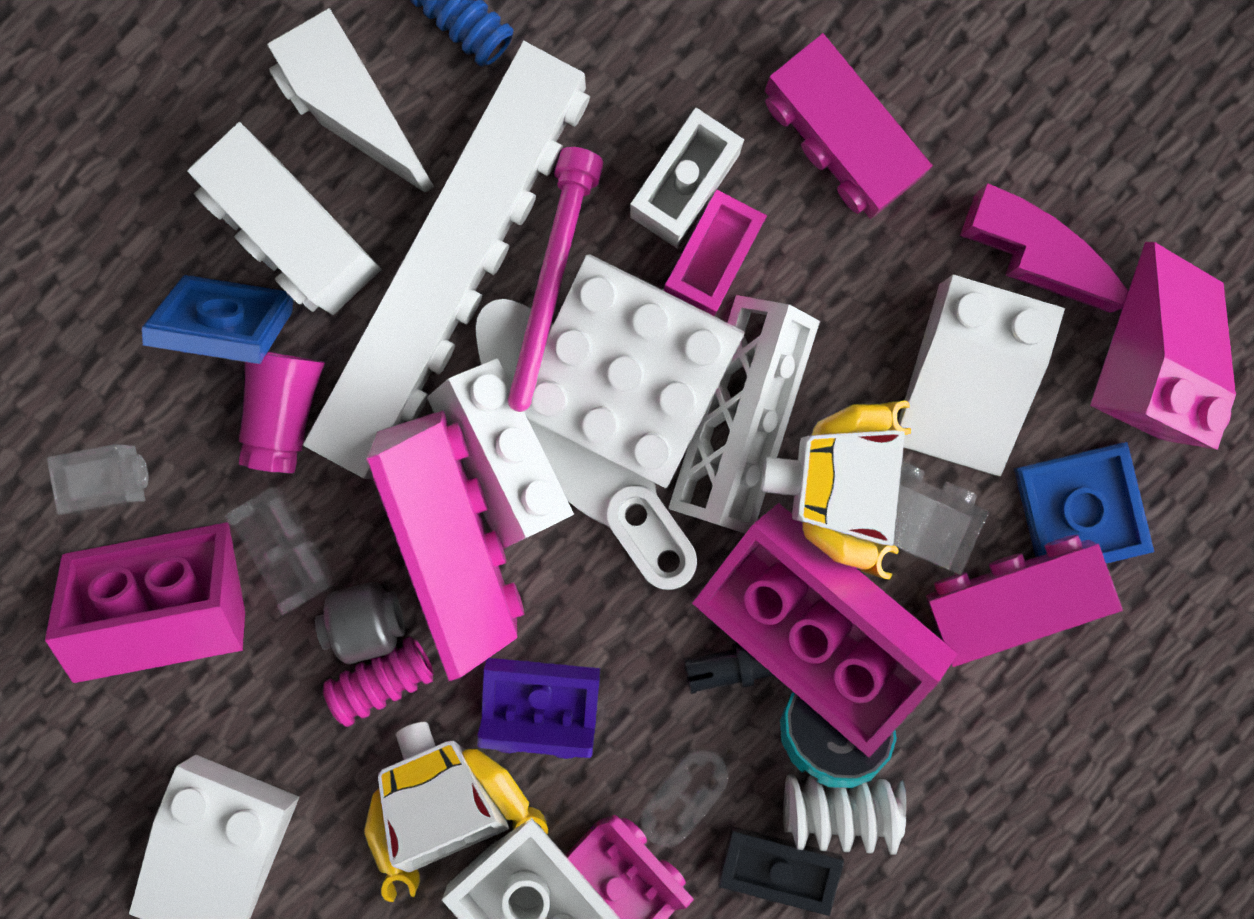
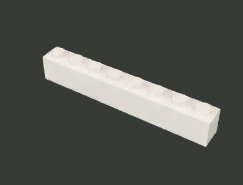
[303,41,590,479]

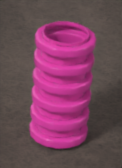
[323,637,434,727]

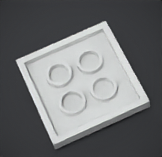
[524,255,745,488]

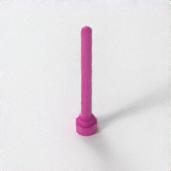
[508,147,604,412]

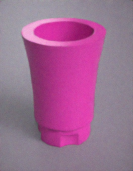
[239,352,325,473]

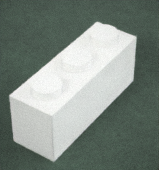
[427,358,574,549]

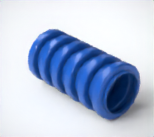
[410,0,514,67]

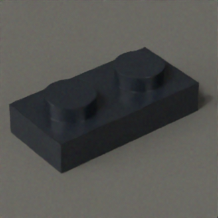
[717,826,844,916]

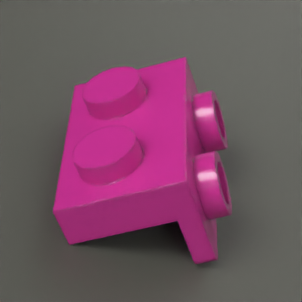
[565,815,693,919]

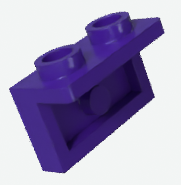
[477,658,601,759]

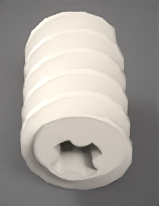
[783,774,907,855]

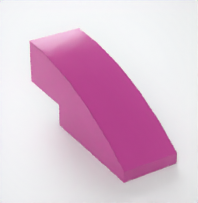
[960,183,1128,313]
[663,189,767,316]

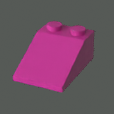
[1090,242,1236,450]

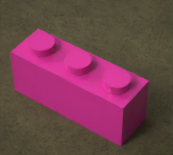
[765,33,933,219]
[925,534,1123,667]

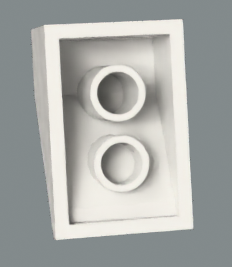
[268,8,434,192]
[898,275,1065,476]
[129,755,299,919]

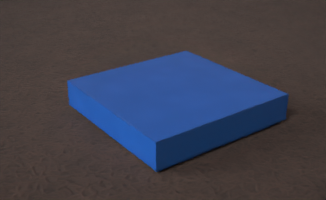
[142,275,293,364]
[1014,442,1154,564]

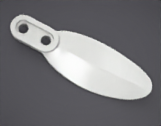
[476,299,697,590]

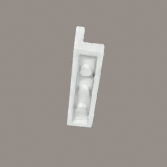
[668,295,820,534]

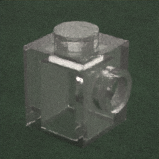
[47,444,149,515]

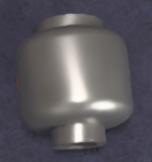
[315,582,405,664]

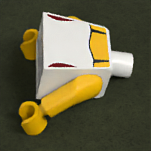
[762,400,911,579]
[364,722,548,902]

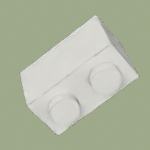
[630,107,744,248]

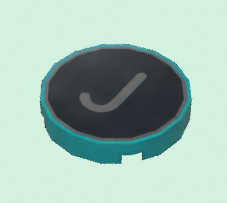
[780,692,897,788]

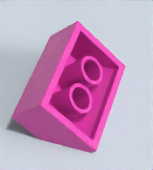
[45,522,245,683]

